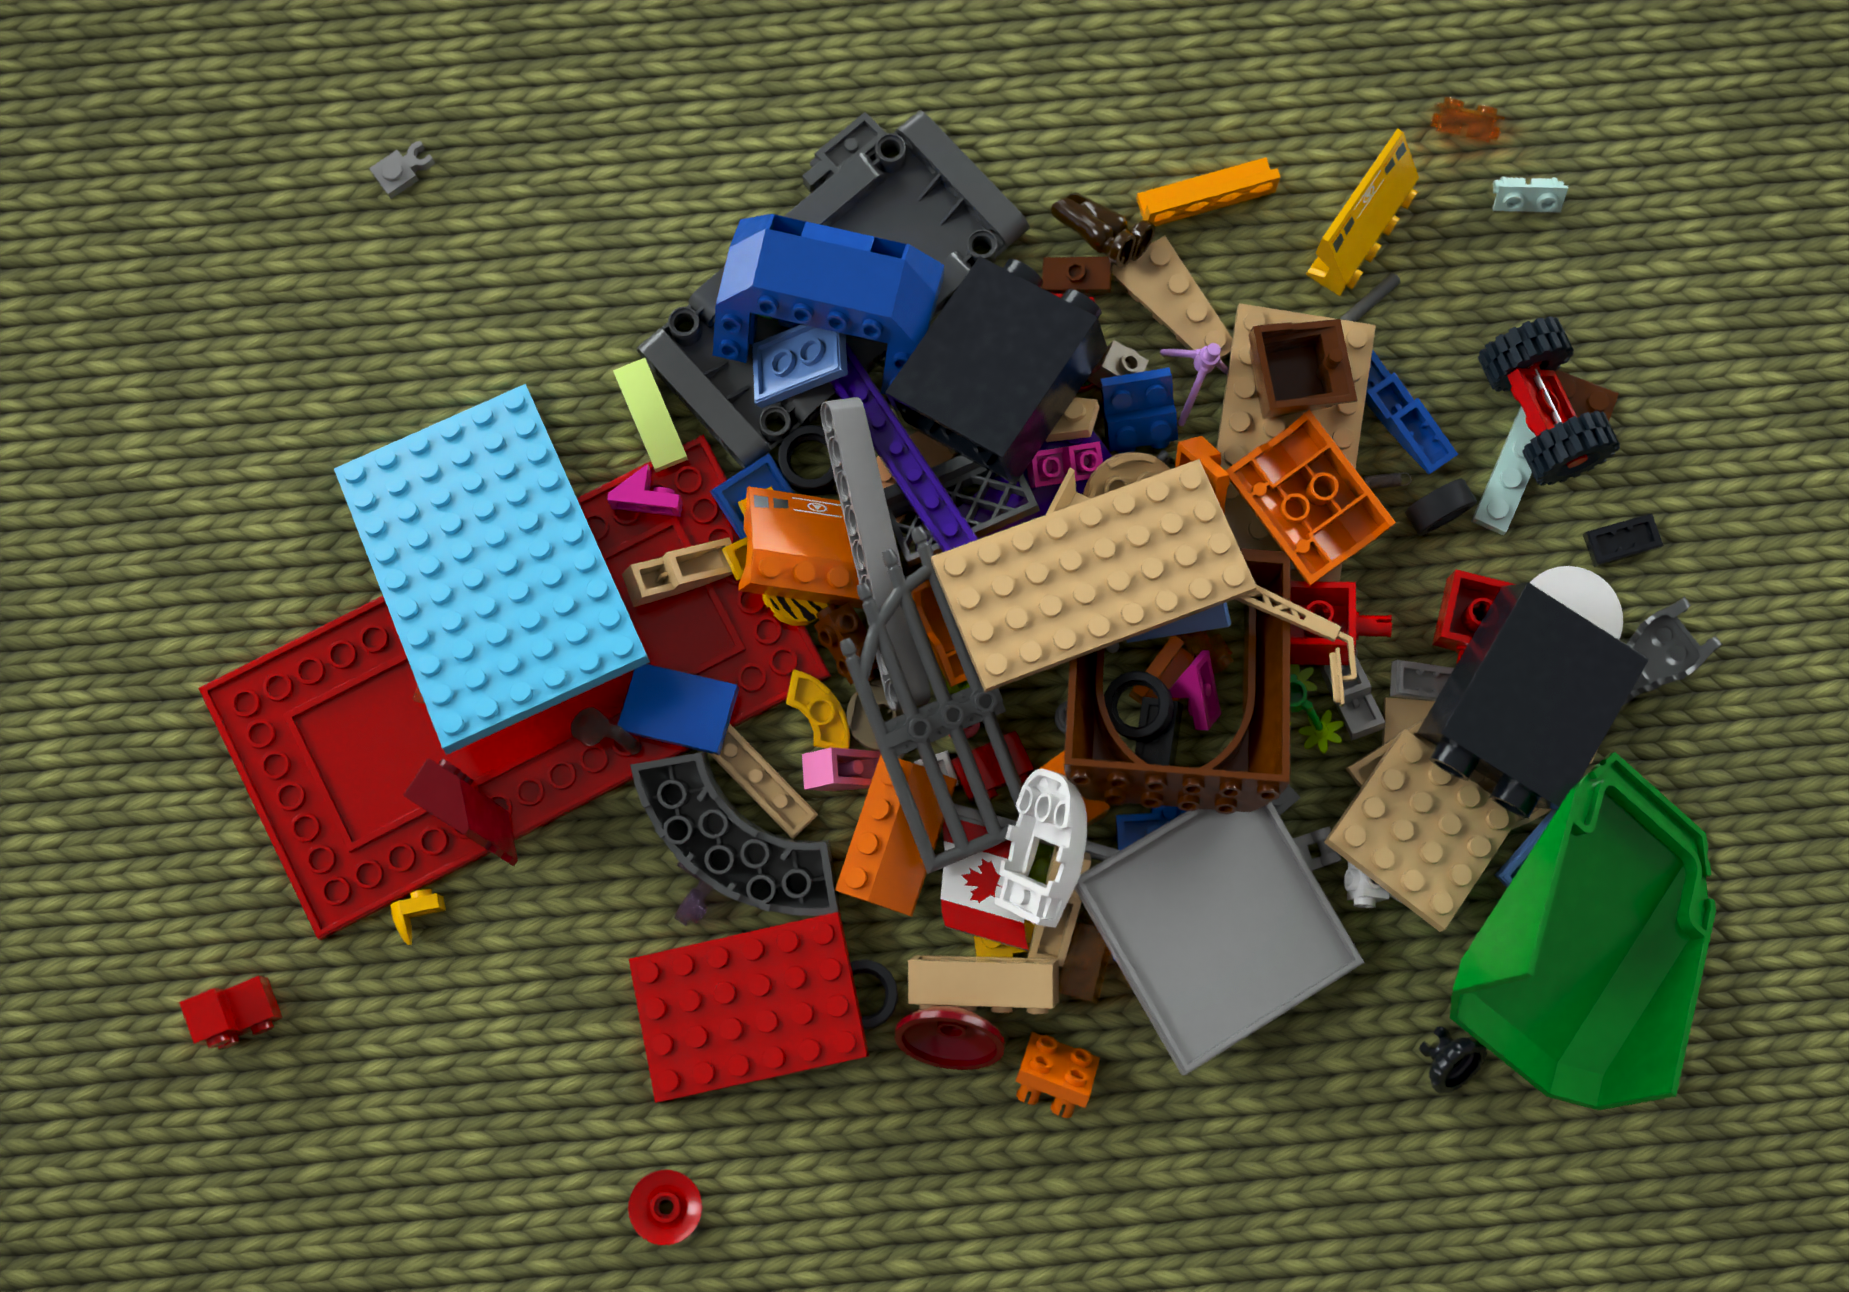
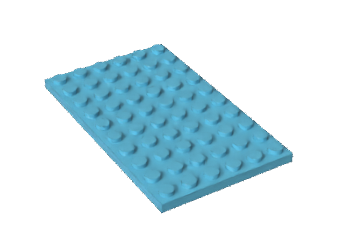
[334,384,650,754]

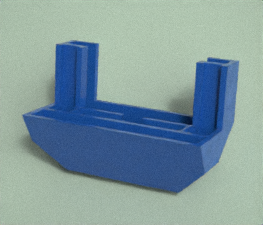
[712,214,944,395]

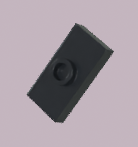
[1583,513,1664,567]

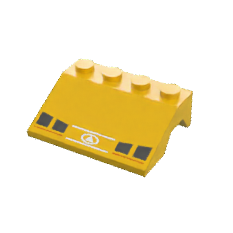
[1306,128,1419,296]

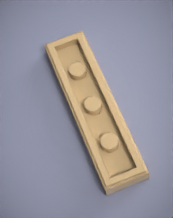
[709,723,818,839]

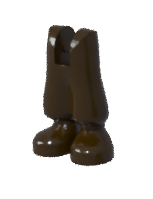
[1051,192,1156,268]

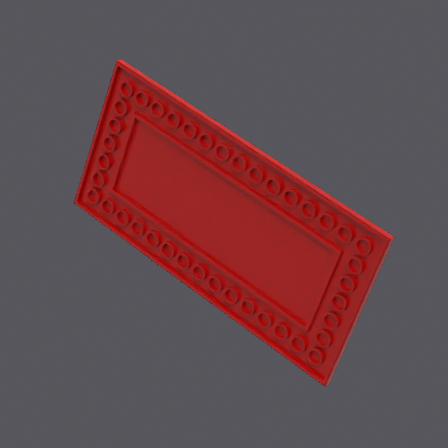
[198,434,831,940]

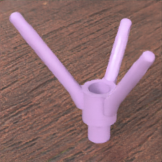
[1160,343,1228,426]

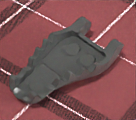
[1623,596,1723,705]

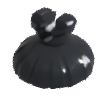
[1419,1026,1488,1094]

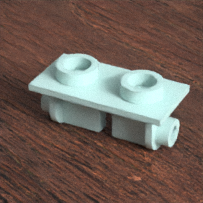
[1493,176,1568,212]

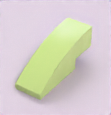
[613,358,688,473]

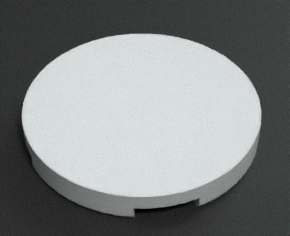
[1530,566,1623,640]

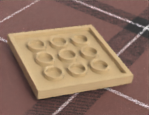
[1324,729,1519,932]

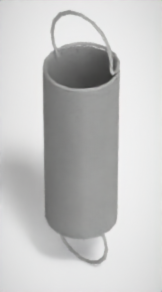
[1362,473,1411,489]

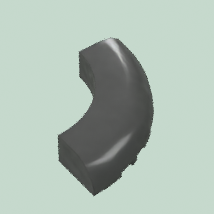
[630,752,840,916]

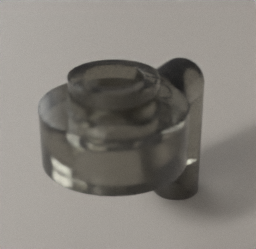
[571,707,642,755]

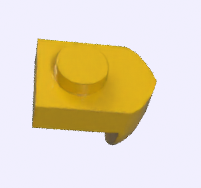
[390,889,446,945]

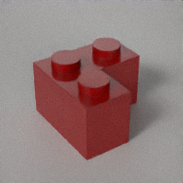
[179,976,283,1050]

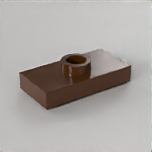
[1042,257,1113,294]

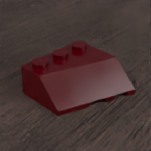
[403,758,518,866]

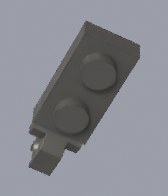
[802,112,887,193]

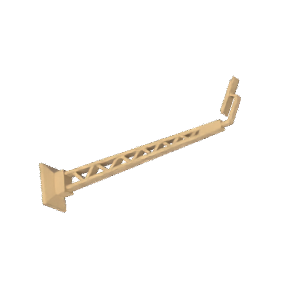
[1046,467,1357,707]

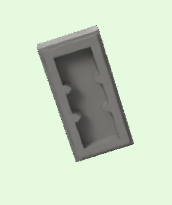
[1390,660,1454,701]

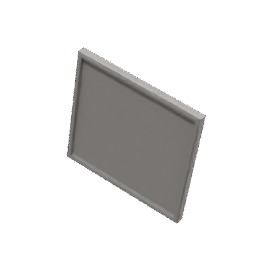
[1074,802,1365,1075]

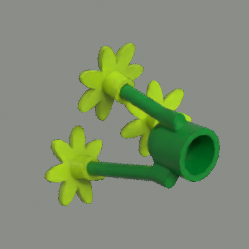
[1290,664,1344,754]

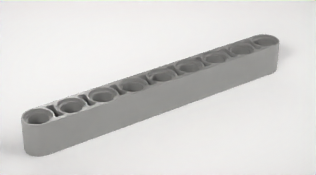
[820,397,930,710]

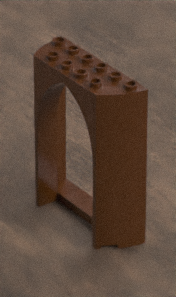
[1064,548,1290,814]

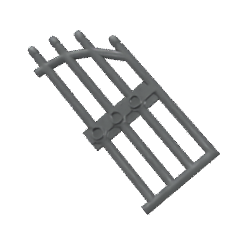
[840,525,1023,874]

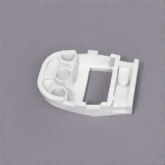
[994,769,1087,928]

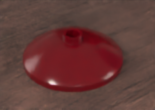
[895,1006,1005,1070]

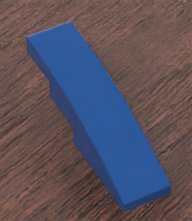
[1365,349,1458,475]

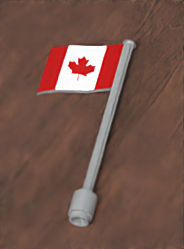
[941,804,1120,952]

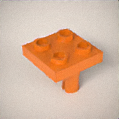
[1015,1032,1100,1118]

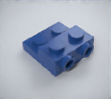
[1100,368,1178,453]

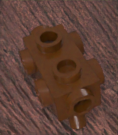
[814,602,879,685]

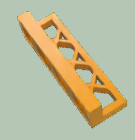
[1136,157,1281,226]

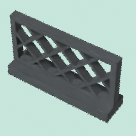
[884,455,1040,568]

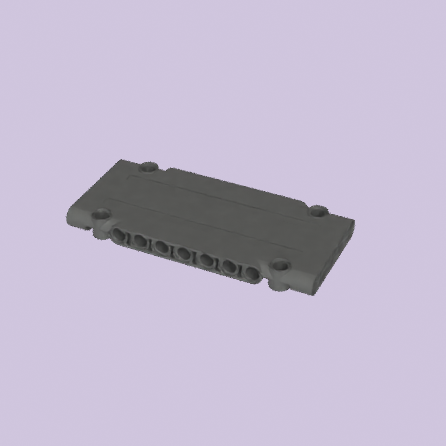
[636,110,1030,469]

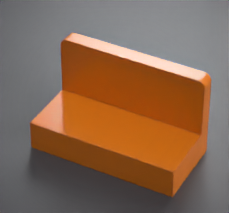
[1129,635,1196,705]

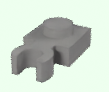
[369,141,435,199]

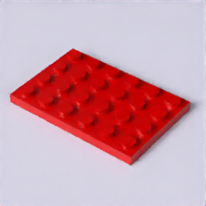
[629,912,869,1103]

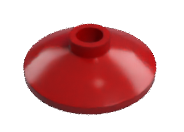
[628,1170,702,1245]

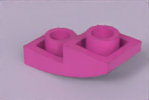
[1027,441,1103,488]

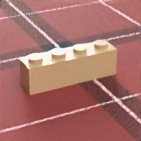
[908,955,1059,1014]

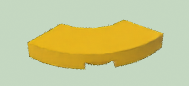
[786,669,850,749]

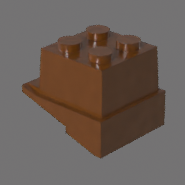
[1248,319,1358,419]

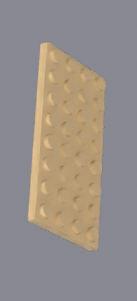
[1216,303,1376,582]
[931,459,1257,692]

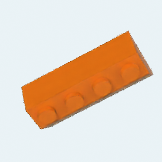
[835,754,957,917]

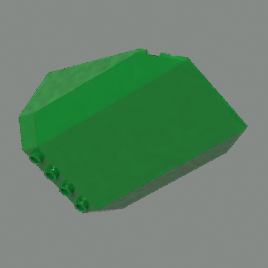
[1449,752,1716,1111]

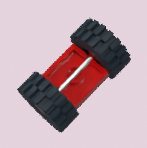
[1478,317,1620,486]

